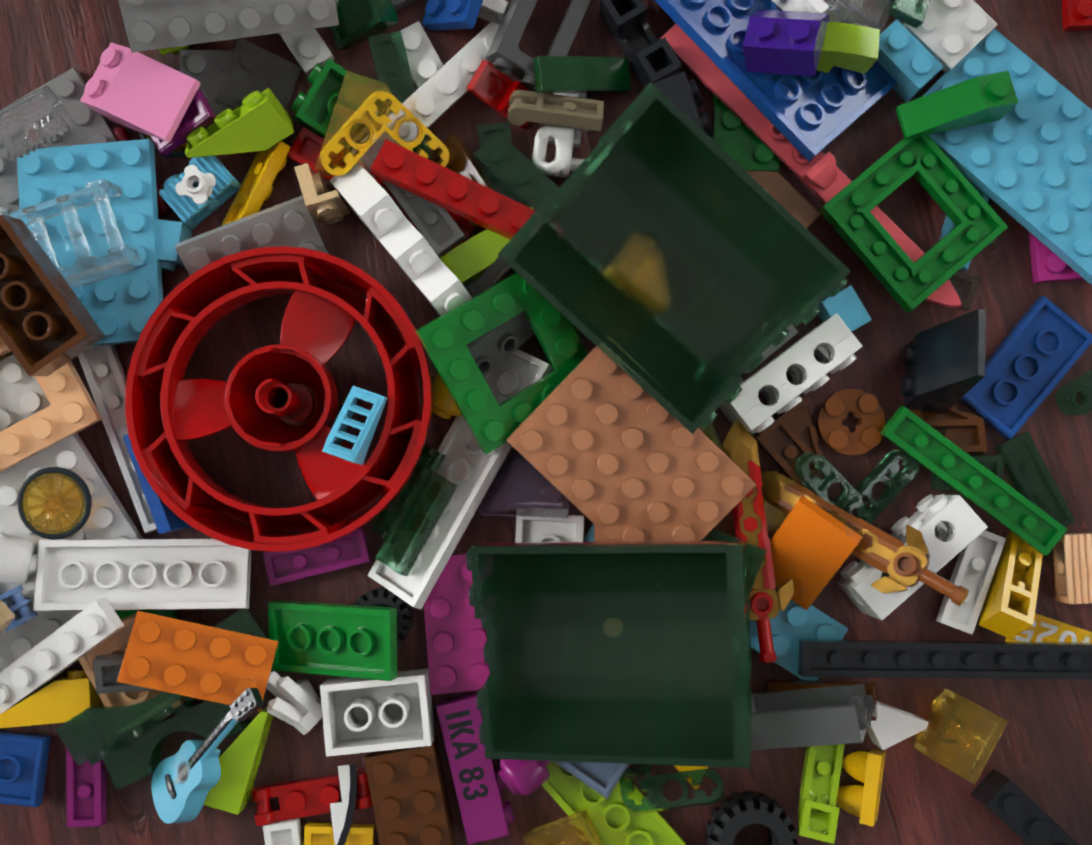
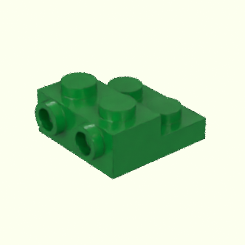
[290,58,384,152]

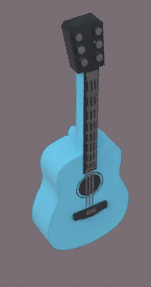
[151,688,264,824]

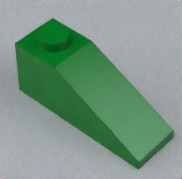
[896,71,1018,140]

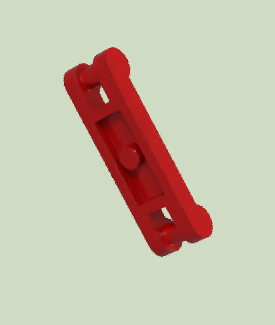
[250,769,373,826]

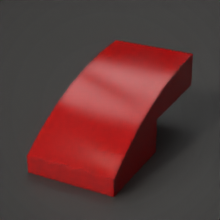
[466,60,530,129]

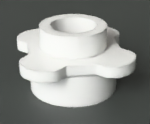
[175,165,216,205]

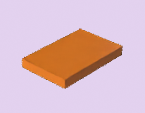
[770,495,862,610]

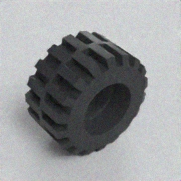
[706,790,800,845]

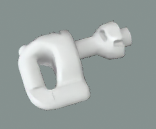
[532,125,605,180]

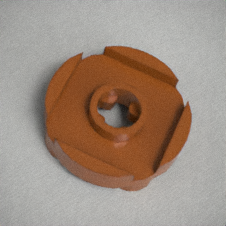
[815,389,885,456]

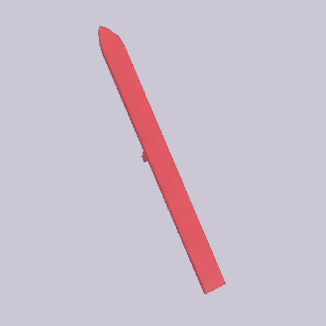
[660,24,961,308]

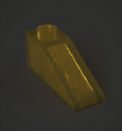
[315,70,391,177]

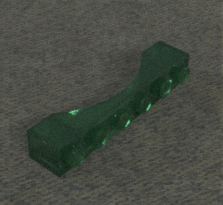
[55,609,268,766]

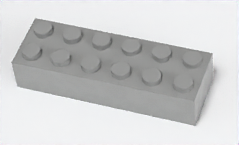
[118,0,339,53]

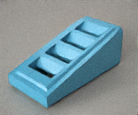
[322,386,387,465]

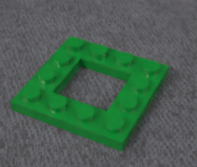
[818,135,1008,313]
[415,262,588,454]

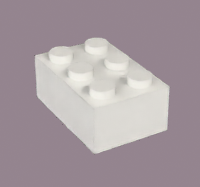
[320,668,435,757]

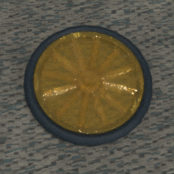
[17,467,92,540]

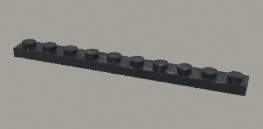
[798,639,1092,679]

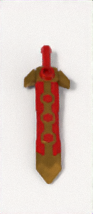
[722,421,795,663]

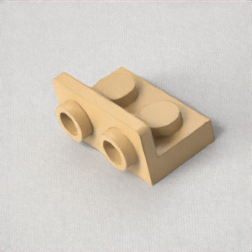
[294,163,351,224]

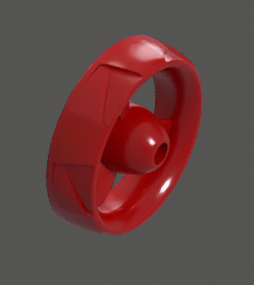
[125,246,433,552]

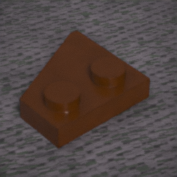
[754,396,826,486]
[910,406,987,455]

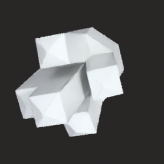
[267,671,322,735]

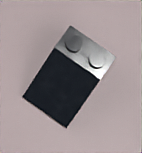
[900,309,986,414]

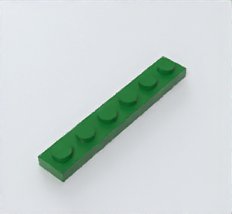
[880,406,1068,556]

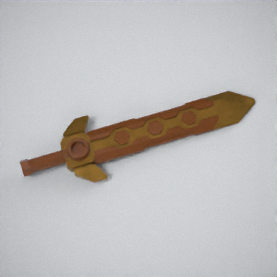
[761,470,969,606]

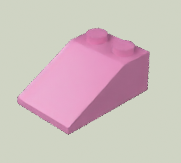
[80,43,201,143]

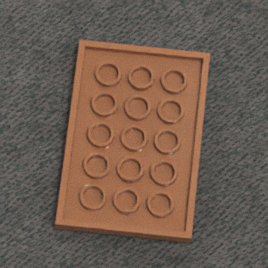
[506,337,756,584]

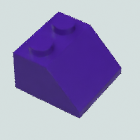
[743,10,829,76]

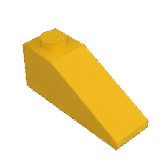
[979,531,1043,639]
[0,668,105,728]

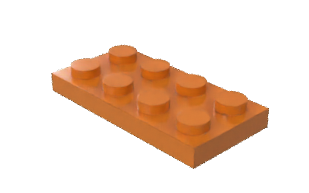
[117,611,279,712]

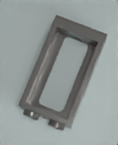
[485,0,591,92]
[736,684,875,752]

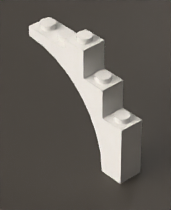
[329,162,472,316]

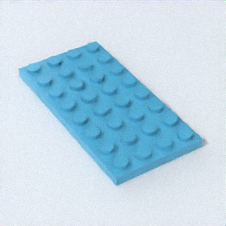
[922,28,1092,285]

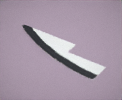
[330,764,357,845]

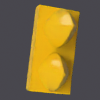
[836,748,886,827]

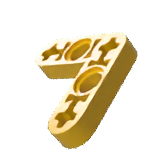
[320,90,450,176]

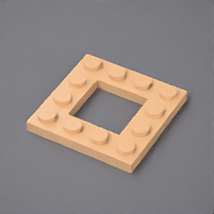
[0,336,103,473]

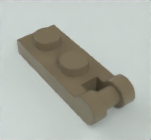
[507,90,604,131]

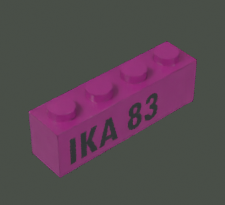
[436,691,515,845]

